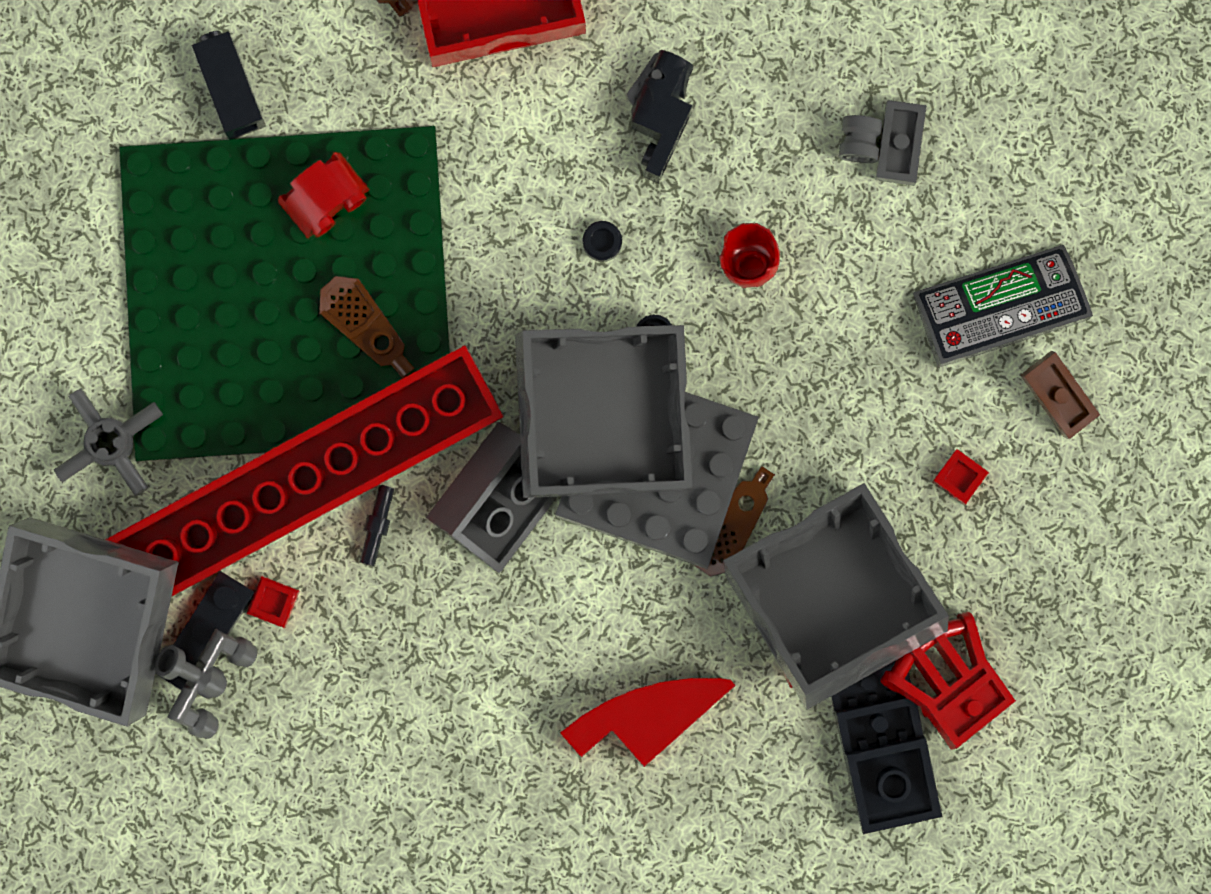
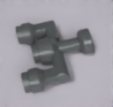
[155,629,258,739]

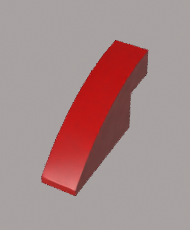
[560,678,736,767]

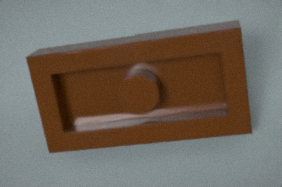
[1020,351,1100,440]

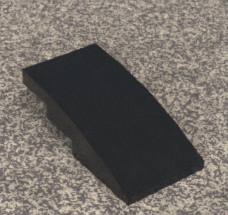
[831,660,943,834]

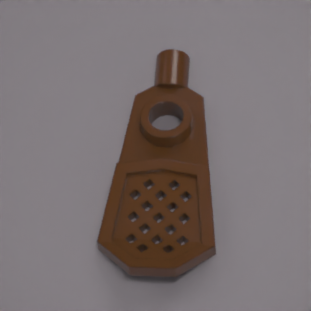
[320,276,415,378]
[693,466,775,577]

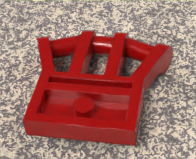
[880,611,1016,750]

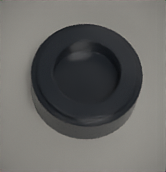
[583,221,622,262]

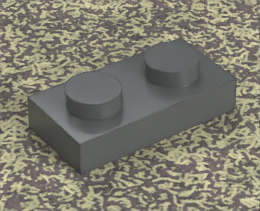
[875,100,927,186]

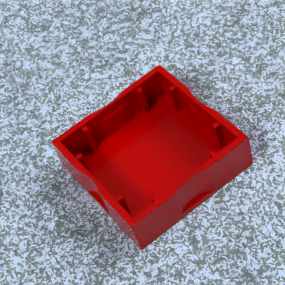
[417,0,586,68]

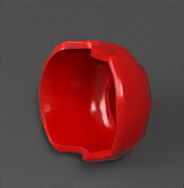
[719,223,780,288]

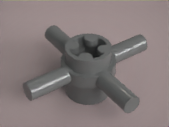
[54,388,163,496]

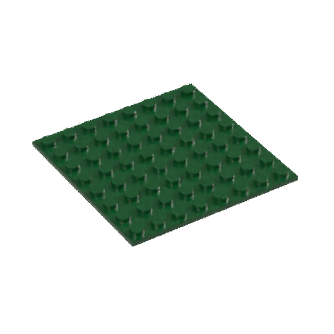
[119,126,450,462]

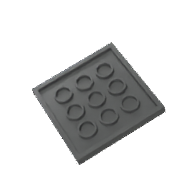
[555,392,759,569]

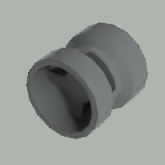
[838,115,882,163]

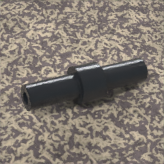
[359,485,395,566]

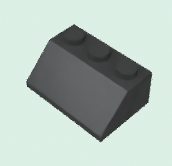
[426,422,558,574]

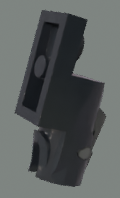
[627,50,693,184]

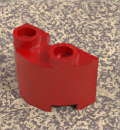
[278,152,370,238]

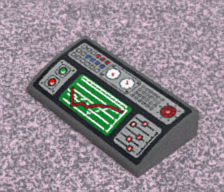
[913,245,1093,368]

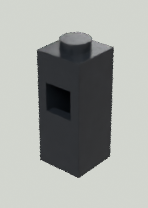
[192,31,266,139]

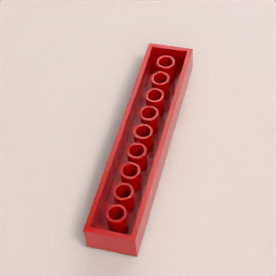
[105,345,505,597]

